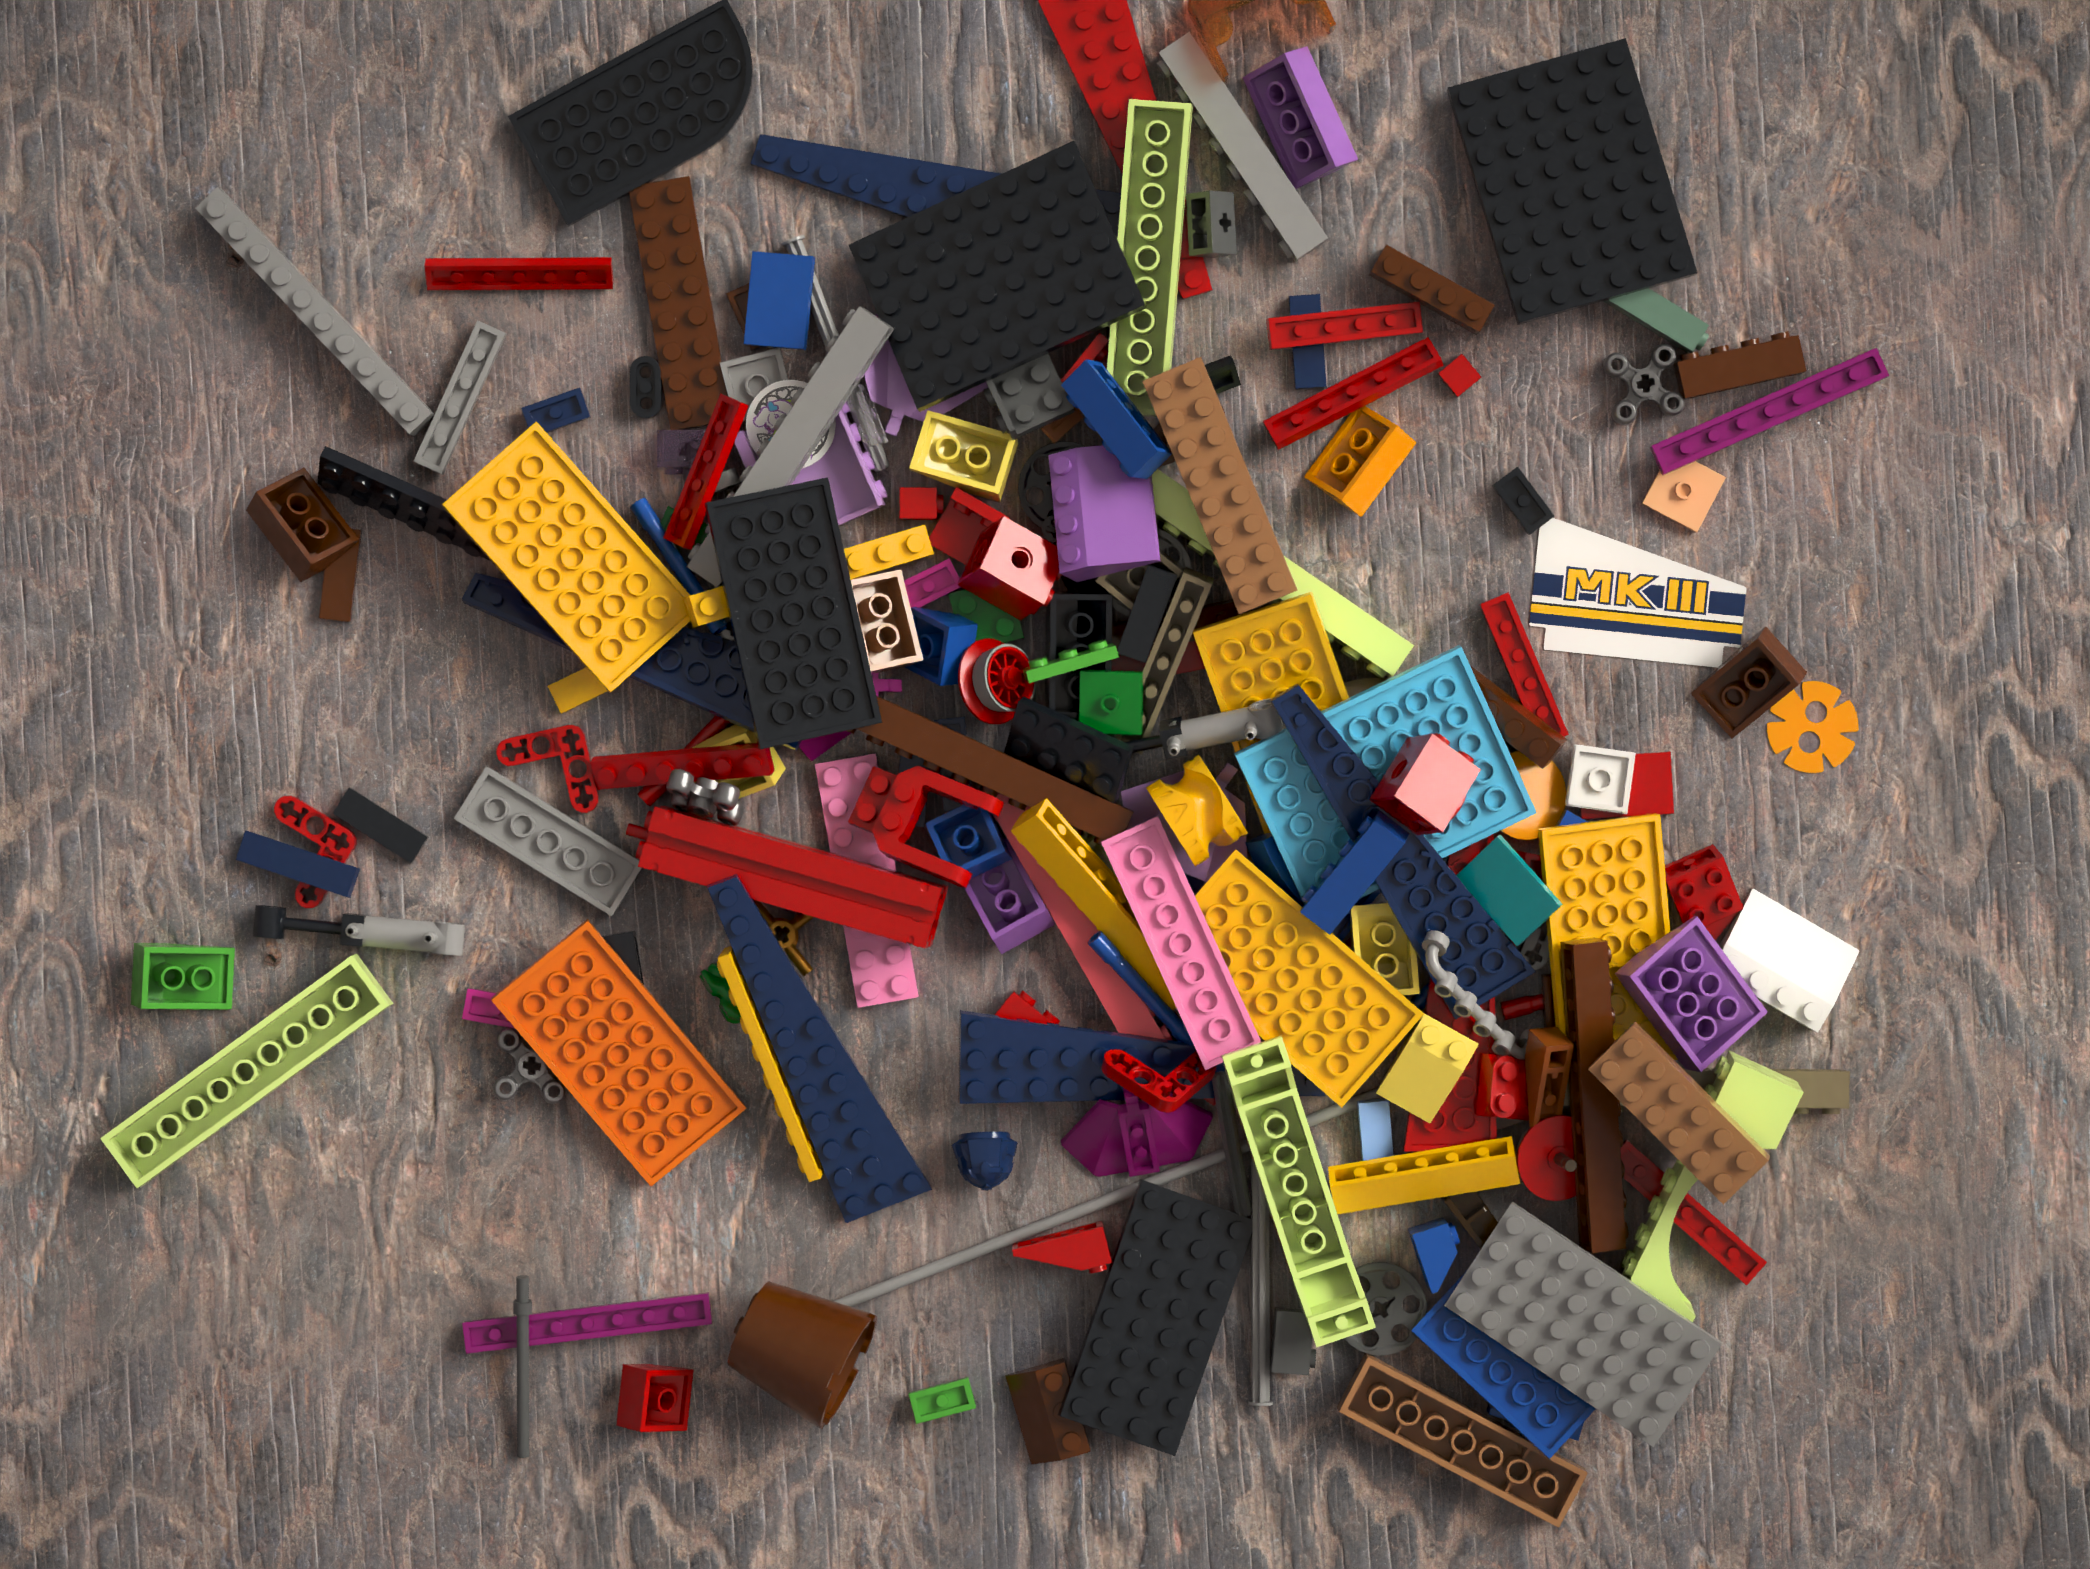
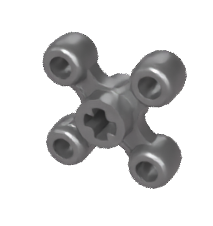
[1603,344,1685,425]
[666,769,744,826]
[493,1028,566,1104]

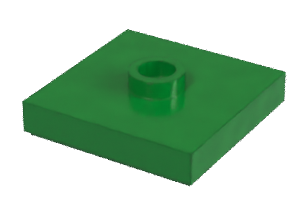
[1079,670,1143,735]

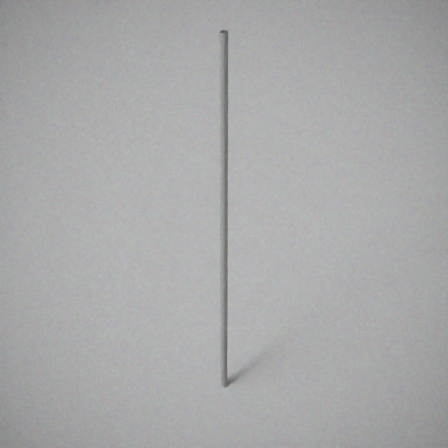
[834,1088,1383,1307]

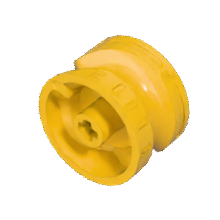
[1146,754,1248,867]

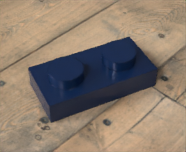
[521,388,591,433]

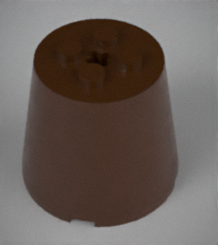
[727,1281,877,1429]

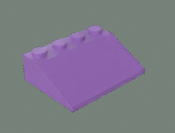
[1048,445,1160,582]
[1615,916,1768,1072]

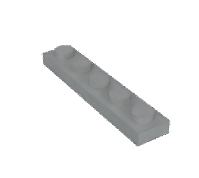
[414,320,507,475]

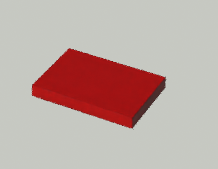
[1580,752,1674,819]

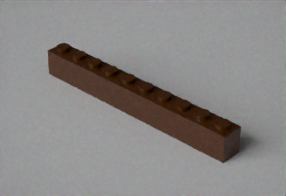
[847,696,1134,845]
[1560,937,1629,1253]

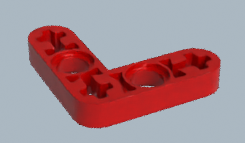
[496,725,599,813]
[274,796,357,908]
[1101,1049,1217,1113]

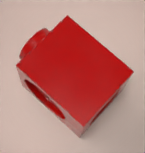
[899,487,944,520]

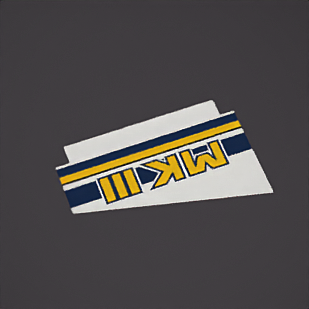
[1529,518,1746,668]

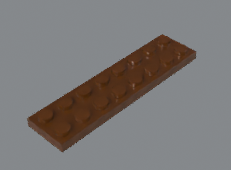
[629,176,728,432]

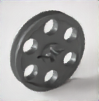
[1345,1262,1427,1356]

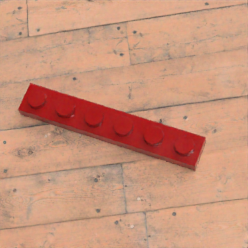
[424,257,614,290]
[1263,337,1444,450]
[590,743,775,790]
[1620,1140,1767,1286]

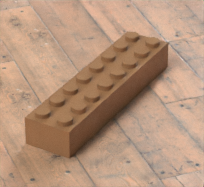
[1142,357,1297,614]
[1337,1353,1588,1528]

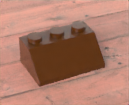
[246,467,359,582]
[1005,1358,1091,1465]

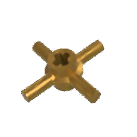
[753,900,814,977]

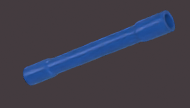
[630,498,729,635]
[1088,931,1194,1045]

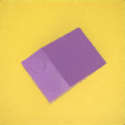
[965,838,1055,954]

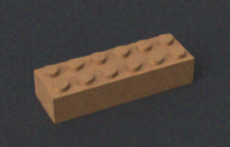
[1588,1022,1770,1205]

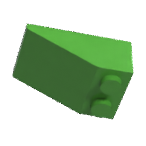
[131,943,235,1009]

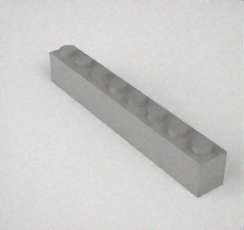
[1156,32,1328,262]

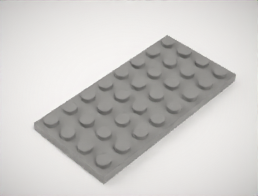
[1444,1202,1723,1447]

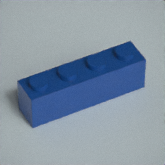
[1061,359,1172,479]
[1300,811,1409,935]

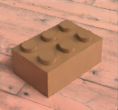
[851,570,923,674]

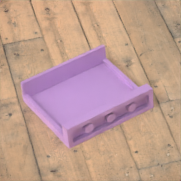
[734,401,888,526]

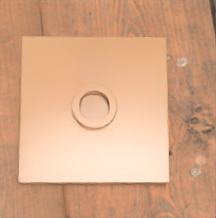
[1641,461,1726,532]

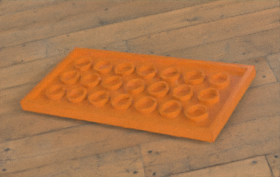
[491,919,747,1186]

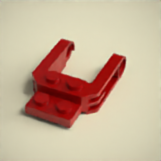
[848,766,1005,889]

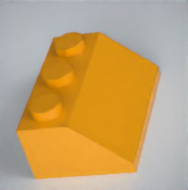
[1304,406,1416,517]

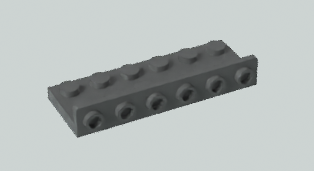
[983,354,1075,440]

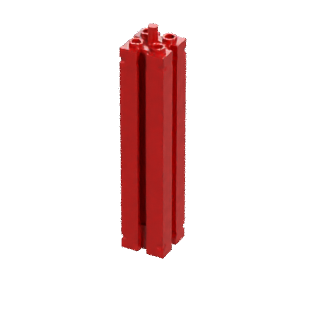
[626,805,949,949]

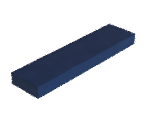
[236,830,360,898]

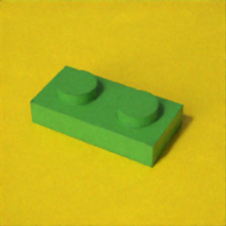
[908,1377,976,1424]

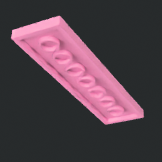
[815,753,919,1008]
[1101,816,1261,1070]

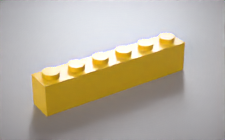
[1328,1136,1520,1214]

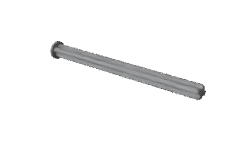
[781,235,889,472]
[1248,1159,1273,1406]

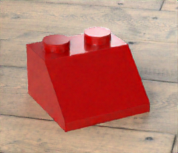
[616,1364,694,1432]

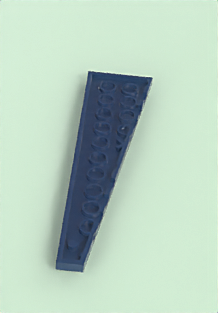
[750,134,1121,237]
[707,874,932,1223]

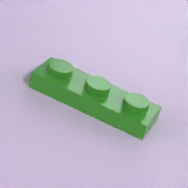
[1022,640,1119,683]

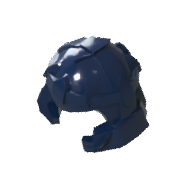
[951,1132,1018,1191]

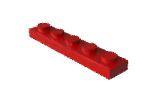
[1266,301,1423,350]
[663,393,749,550]
[1479,592,1569,737]

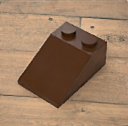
[1691,627,1807,739]

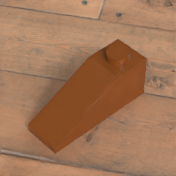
[1525,1027,1574,1127]

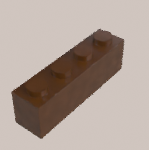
[1369,244,1495,335]
[1673,331,1807,400]
[1471,666,1567,769]

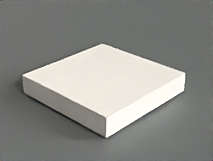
[1565,744,1636,814]

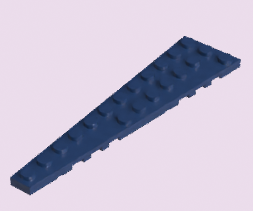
[462,573,802,751]
[1270,684,1536,1019]
[958,1010,1328,1104]

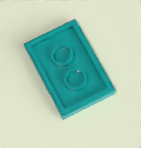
[1456,835,1563,946]

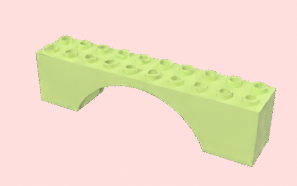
[1621,1051,1803,1322]

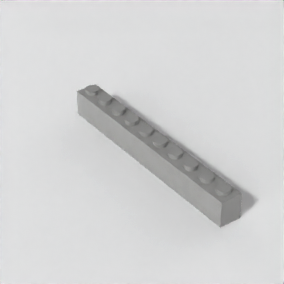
[195,187,435,436]
[687,306,894,587]

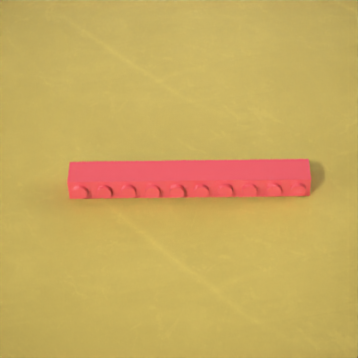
[993,793,1173,1040]

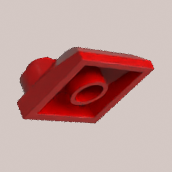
[1476,1053,1529,1120]

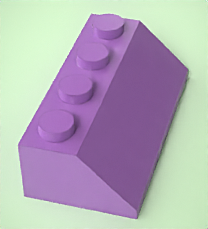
[1242,46,1358,189]

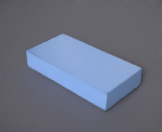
[1357,1098,1394,1161]

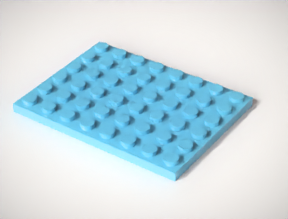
[1234,645,1537,903]

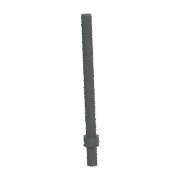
[513,1275,532,1458]

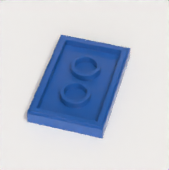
[744,251,815,350]

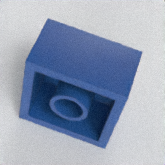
[925,805,1012,879]

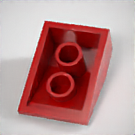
[1012,1221,1112,1274]

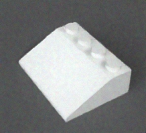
[1719,889,1859,1033]

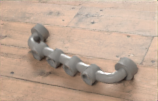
[1422,930,1529,1060]

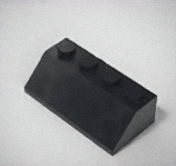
[1045,591,1113,718]

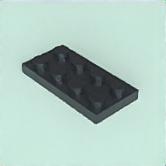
[1004,696,1134,803]

